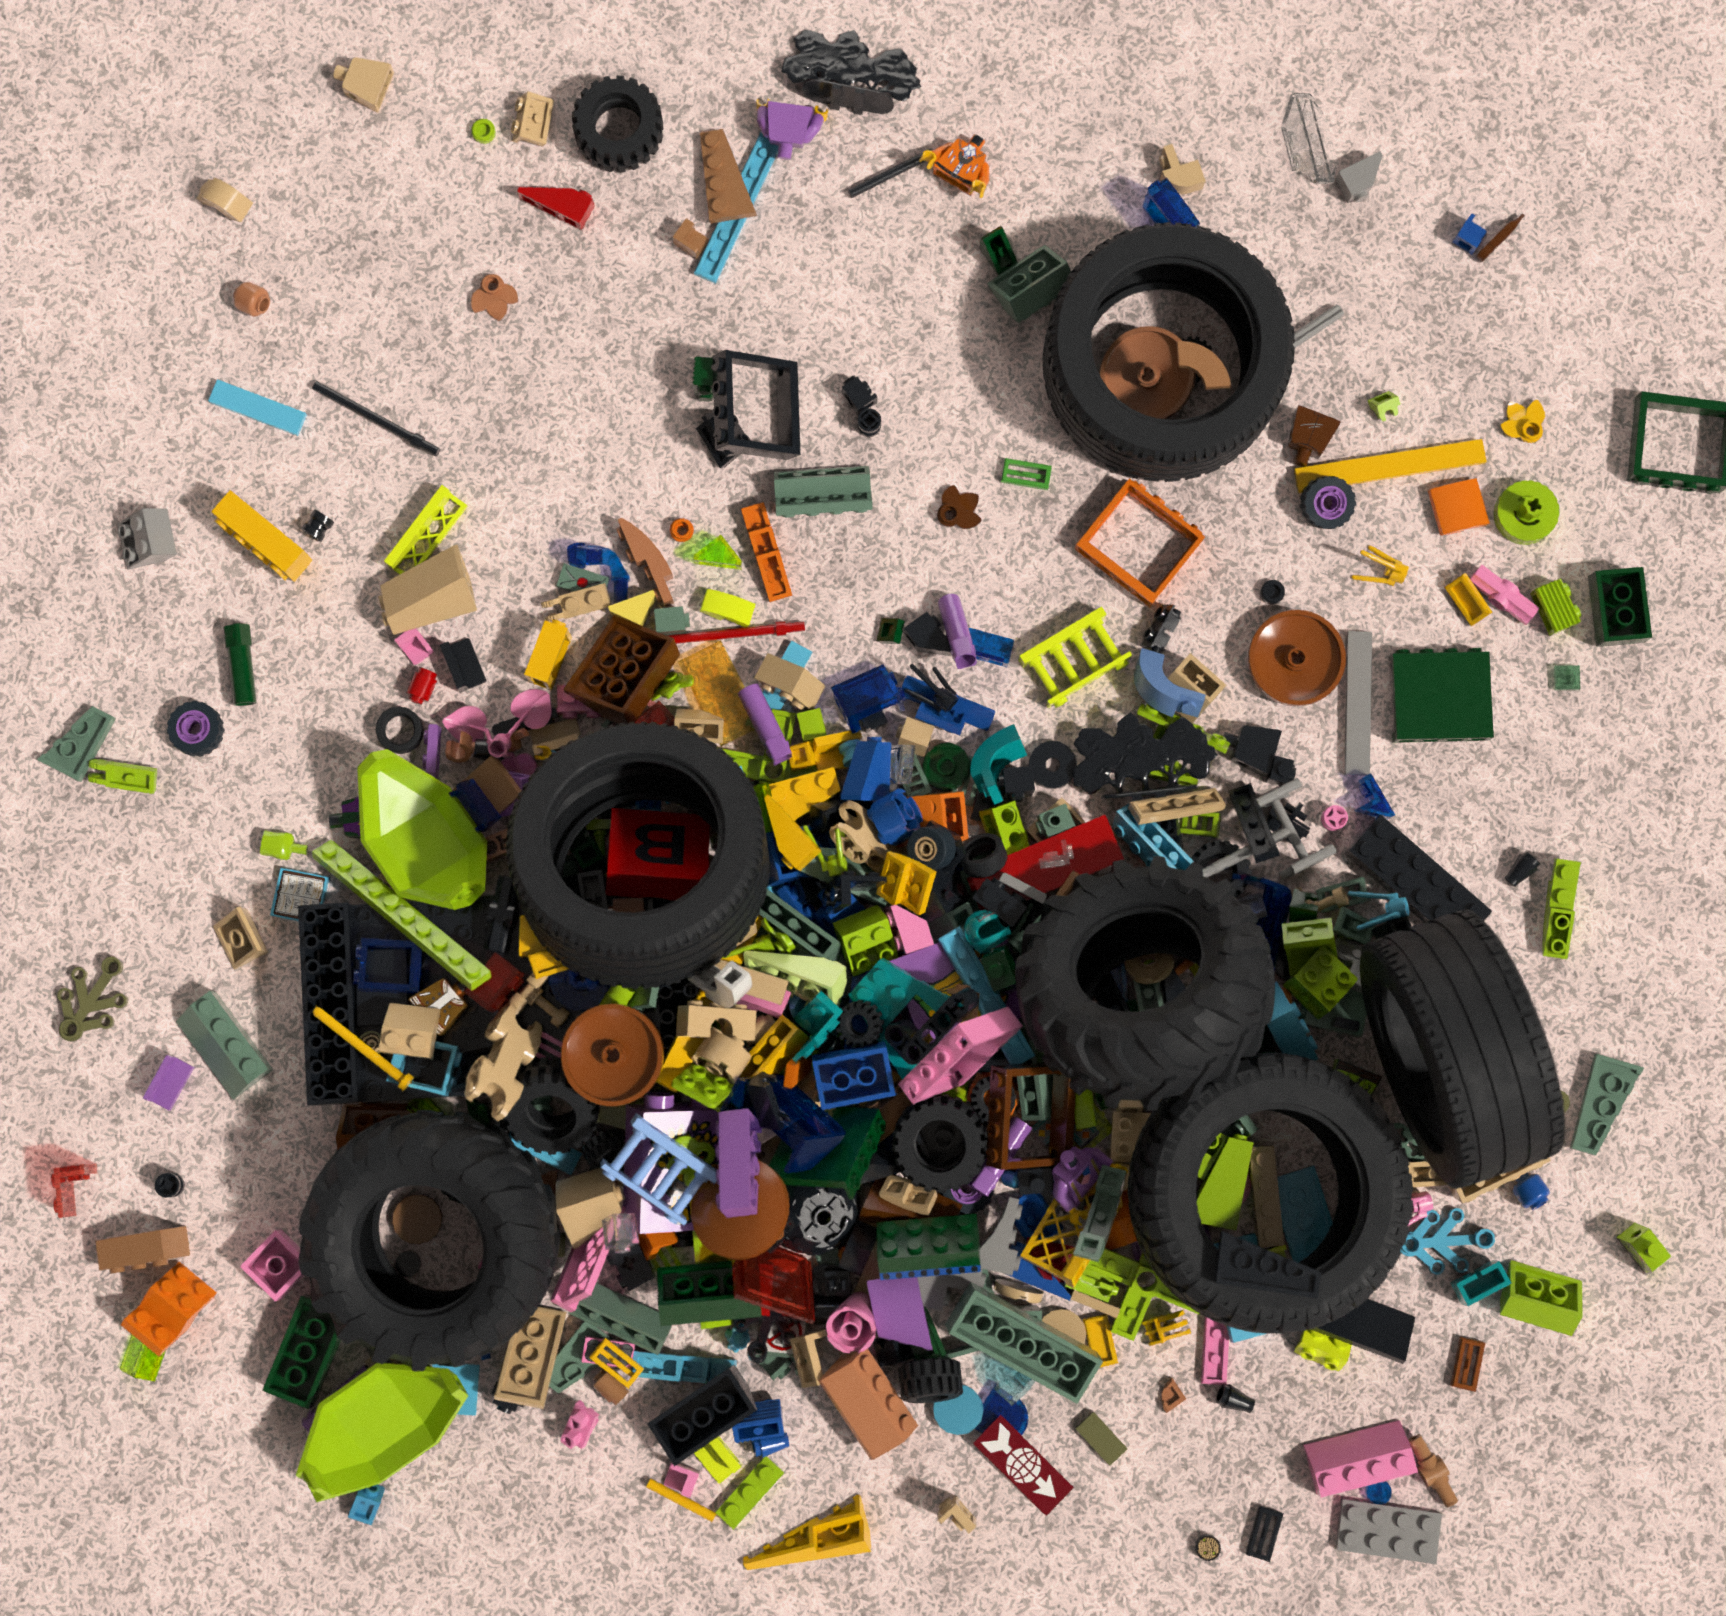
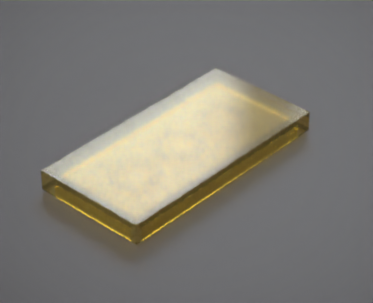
[678,640,755,746]

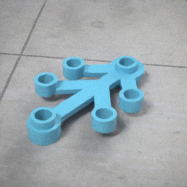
[1400,1208,1495,1275]

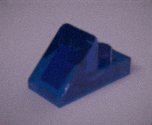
[1354,773,1395,820]

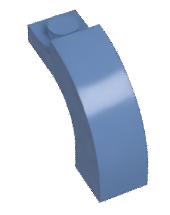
[1134,648,1206,718]

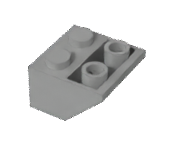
[117,508,177,570]

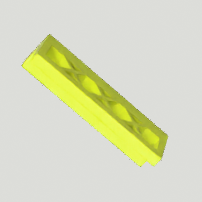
[384,485,468,575]

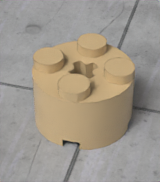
[691,1028,751,1085]

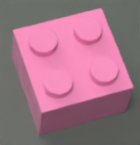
[240,1229,305,1301]

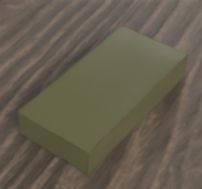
[1075,1411,1128,1466]

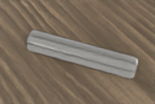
[1293,304,1344,348]

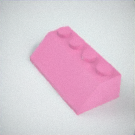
[1303,1420,1418,1498]

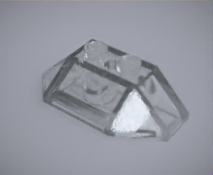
[1281,93,1338,184]

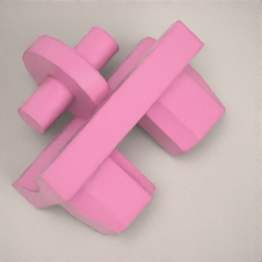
[560,1400,599,1449]

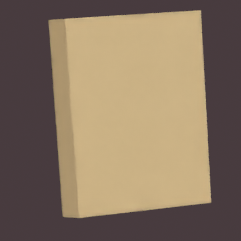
[213,906,269,970]

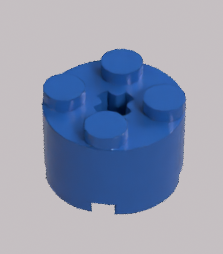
[867,788,923,846]

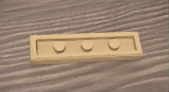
[1128,788,1226,825]

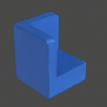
[1452,213,1487,255]

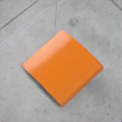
[1428,478,1490,536]

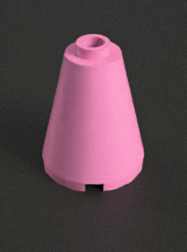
[826,1292,876,1353]

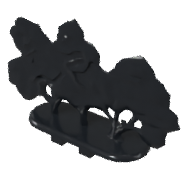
[781,30,921,115]
[1073,712,1217,801]

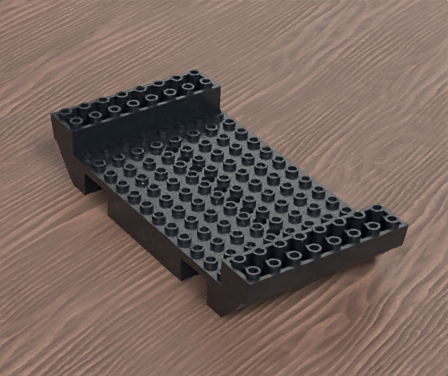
[298,895,700,1106]

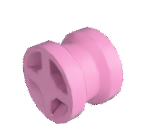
[1321,805,1348,831]

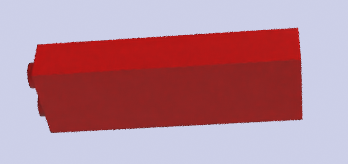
[967,815,1124,911]

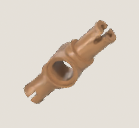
[1408,1434,1459,1508]

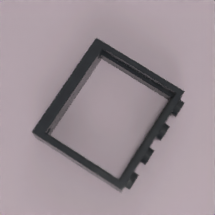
[711,350,801,460]

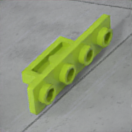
[1137,703,1230,753]

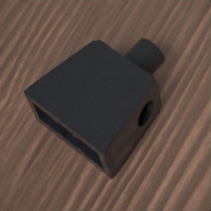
[1223,725,1282,777]

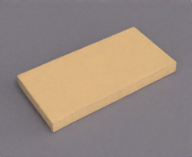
[494,1307,567,1409]

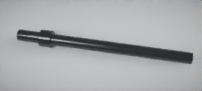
[312,381,440,457]

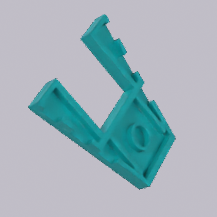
[849,958,963,1080]

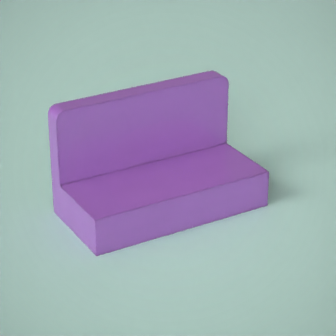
[143,1055,195,1111]

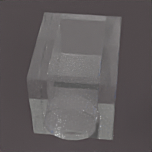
[602,1213,639,1253]

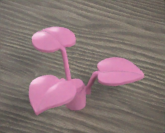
[442,689,552,775]

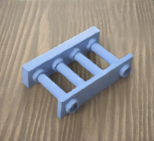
[600,1113,716,1225]

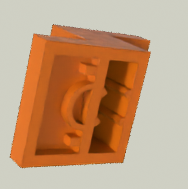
[121,1262,217,1356]

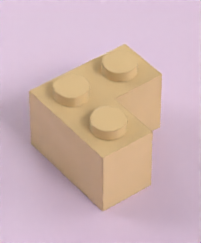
[754,653,826,711]

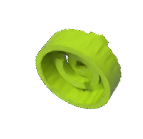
[1493,480,1560,545]

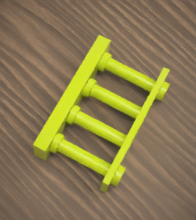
[1018,606,1132,708]

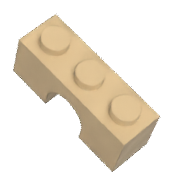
[676,1001,756,1041]

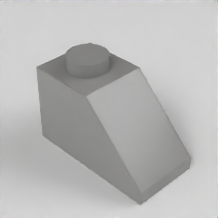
[1335,151,1383,203]

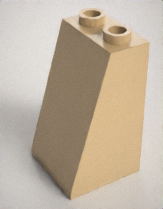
[378,544,478,635]

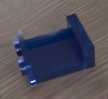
[831,664,906,734]

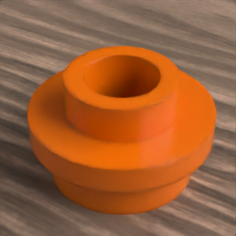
[670,518,694,542]

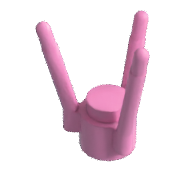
[1408,1191,1433,1226]

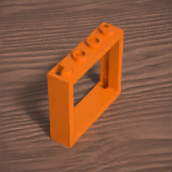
[1075,478,1205,608]

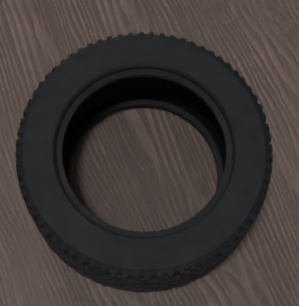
[1360,910,1565,1189]

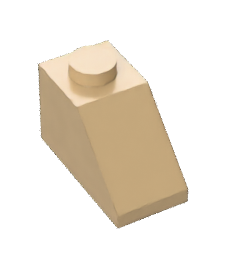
[674,709,724,744]

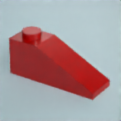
[517,187,595,231]

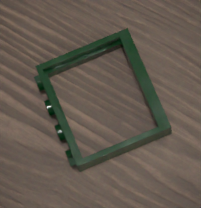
[1627,391,1726,494]

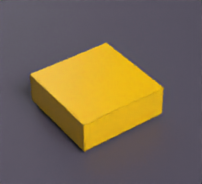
[789,741,816,771]

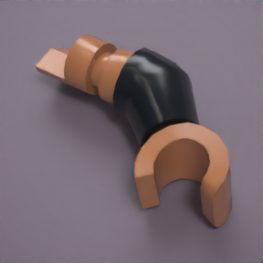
[445,728,530,763]

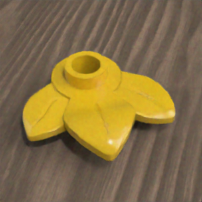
[1500,399,1545,443]

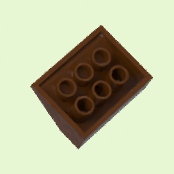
[563,615,680,724]

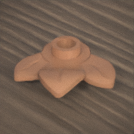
[471,274,518,321]

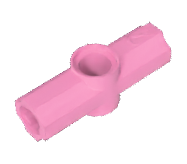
[1470,565,1539,625]

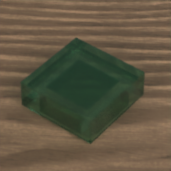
[1554,665,1581,690]

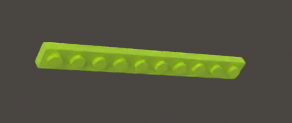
[312,839,491,991]

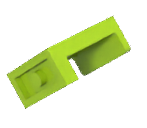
[1282,918,1338,977]

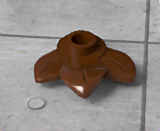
[937,485,982,529]

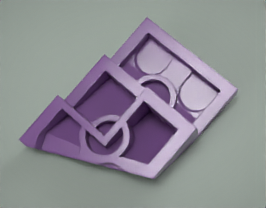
[867,1277,932,1350]

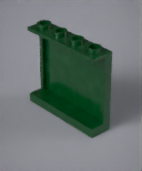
[1389,648,1494,743]
[769,1107,886,1200]

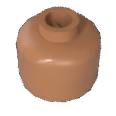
[233,282,270,317]

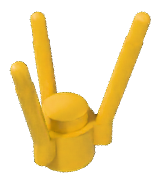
[1351,545,1409,586]

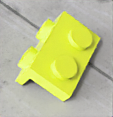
[1294,1329,1352,1371]

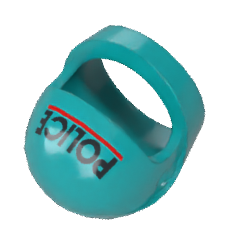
[964,910,1012,954]

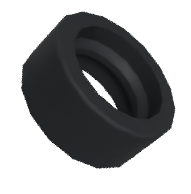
[375,706,424,754]
[960,833,1008,878]

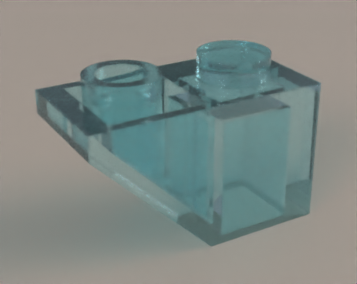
[994,1368,1035,1406]

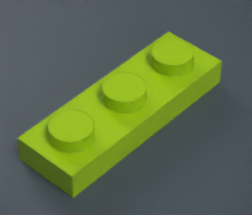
[715,1456,784,1530]

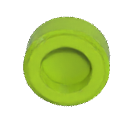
[471,119,496,144]

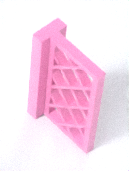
[550,1206,626,1312]

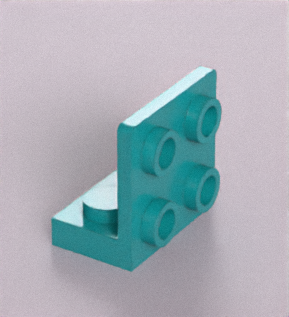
[792,991,843,1062]

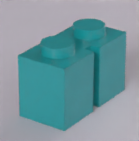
[1450,1260,1512,1306]

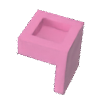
[395,628,434,665]
[664,1462,700,1498]

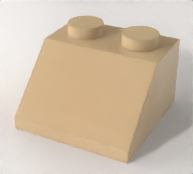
[379,1003,440,1059]

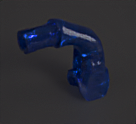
[567,543,630,603]

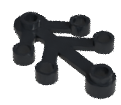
[734,1273,804,1363]

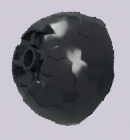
[781,1185,860,1255]

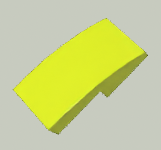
[700,589,756,627]

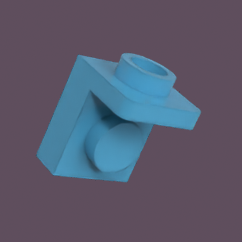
[348,1485,385,1526]

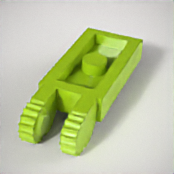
[88,759,157,794]

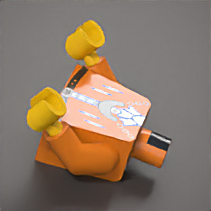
[919,134,990,198]

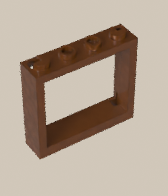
[986,1063,1076,1170]

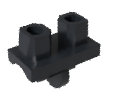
[1267,802,1310,843]

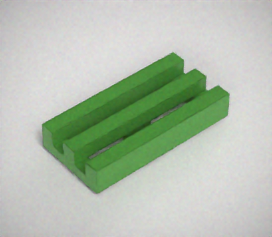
[1001,458,1052,491]

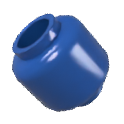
[1512,1172,1550,1211]

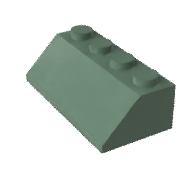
[176,991,273,1100]

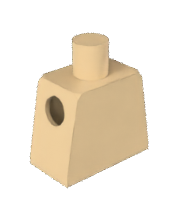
[333,57,394,113]

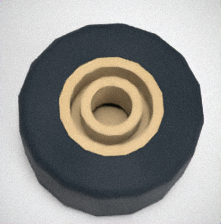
[907,825,956,870]

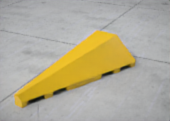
[743,1494,871,1570]

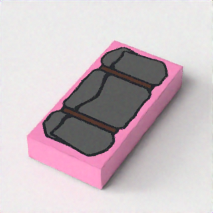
[581,1336,635,1369]

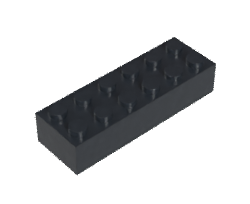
[1344,814,1492,923]

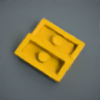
[876,851,936,915]

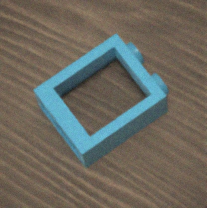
[386,1041,463,1096]

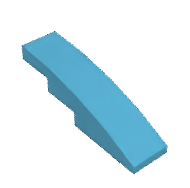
[632,1351,737,1384]

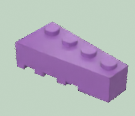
[715,1109,762,1218]

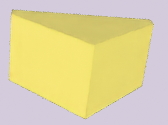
[608,590,656,626]

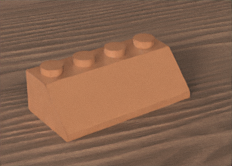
[818,1348,918,1460]

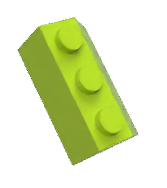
[1500,1260,1583,1336]

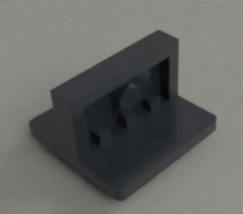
[696,413,750,468]

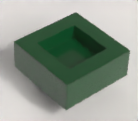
[876,618,905,644]

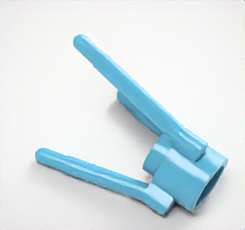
[1348,891,1409,930]

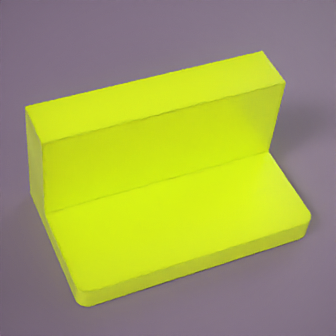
[694,1436,742,1483]

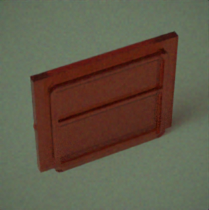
[732,1247,815,1324]

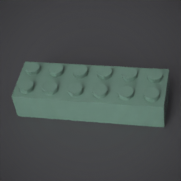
[945,1281,1103,1404]

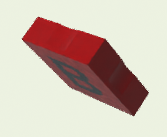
[605,808,710,901]

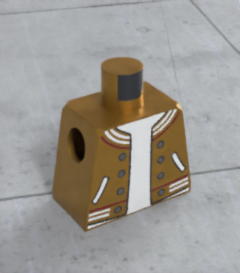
[409,978,470,1036]

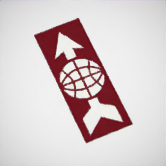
[973,1415,1074,1516]

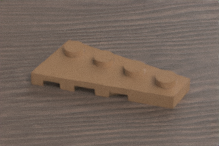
[700,129,757,224]

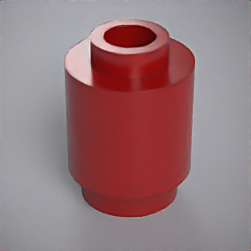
[406,667,437,705]

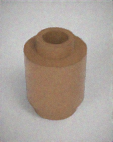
[593,1369,629,1406]

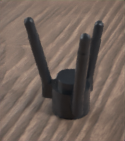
[904,664,959,713]

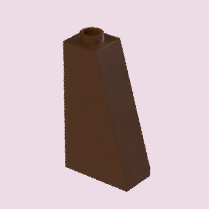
[859,1174,963,1224]

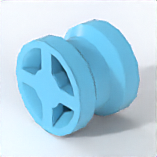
[838,739,861,768]

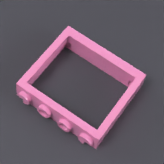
[898,1007,1023,1104]

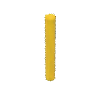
[646,1478,716,1522]

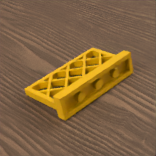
[1020,1187,1123,1288]

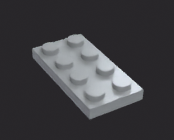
[1336,1498,1442,1564]

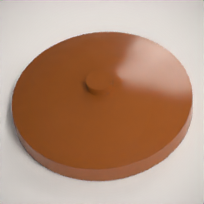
[1248,610,1346,707]
[561,1004,664,1106]
[691,1160,789,1260]

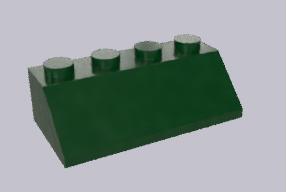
[657,1258,762,1326]

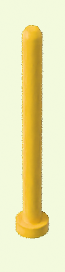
[313,1007,414,1091]

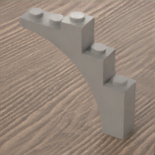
[918,1197,1023,1311]

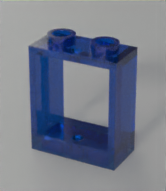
[1143,178,1200,227]
[354,938,422,994]

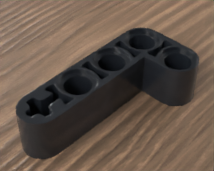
[885,988,979,1065]

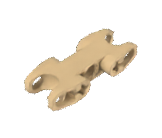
[829,800,908,906]
[465,1002,542,1121]

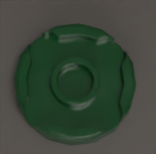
[922,742,971,791]

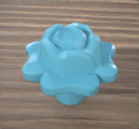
[725,1323,751,1353]

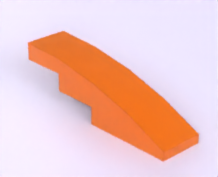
[740,502,793,602]

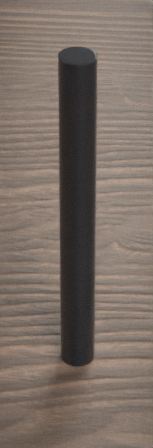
[848,148,933,198]

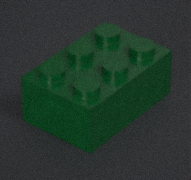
[1588,567,1652,647]

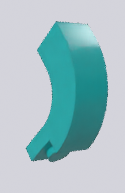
[970,724,1027,805]

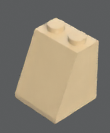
[556,1168,625,1249]

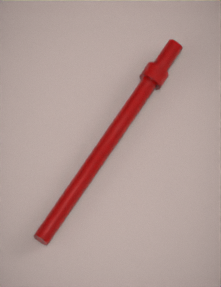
[667,621,805,644]

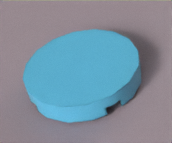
[933,1385,984,1435]

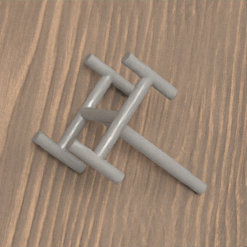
[1203,778,1337,881]

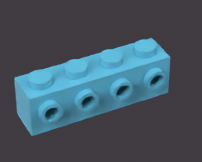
[1112,801,1194,870]

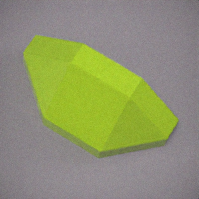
[357,749,487,910]
[295,1363,469,1503]

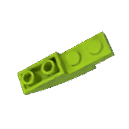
[1542,858,1581,959]

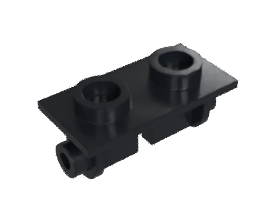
[1140,604,1181,653]

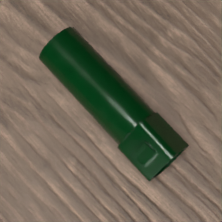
[223,623,257,706]

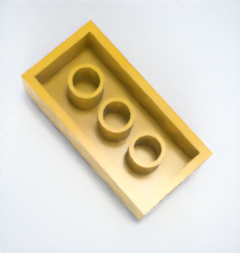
[211,490,313,582]

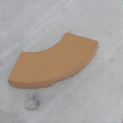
[1177,341,1231,390]

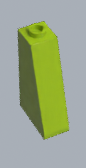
[1196,1133,1253,1231]

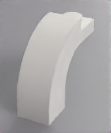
[688,960,752,1008]

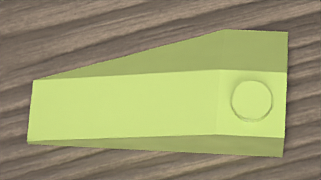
[743,950,847,1007]

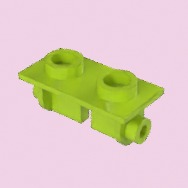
[1065,1268,1119,1303]

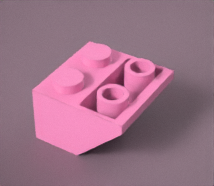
[883,905,934,954]

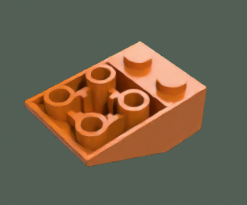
[896,791,969,847]

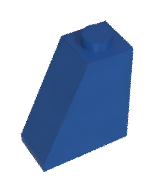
[841,737,891,801]

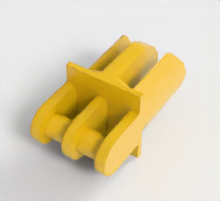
[1141,1310,1191,1346]

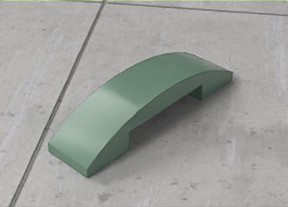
[1074,1165,1127,1262]

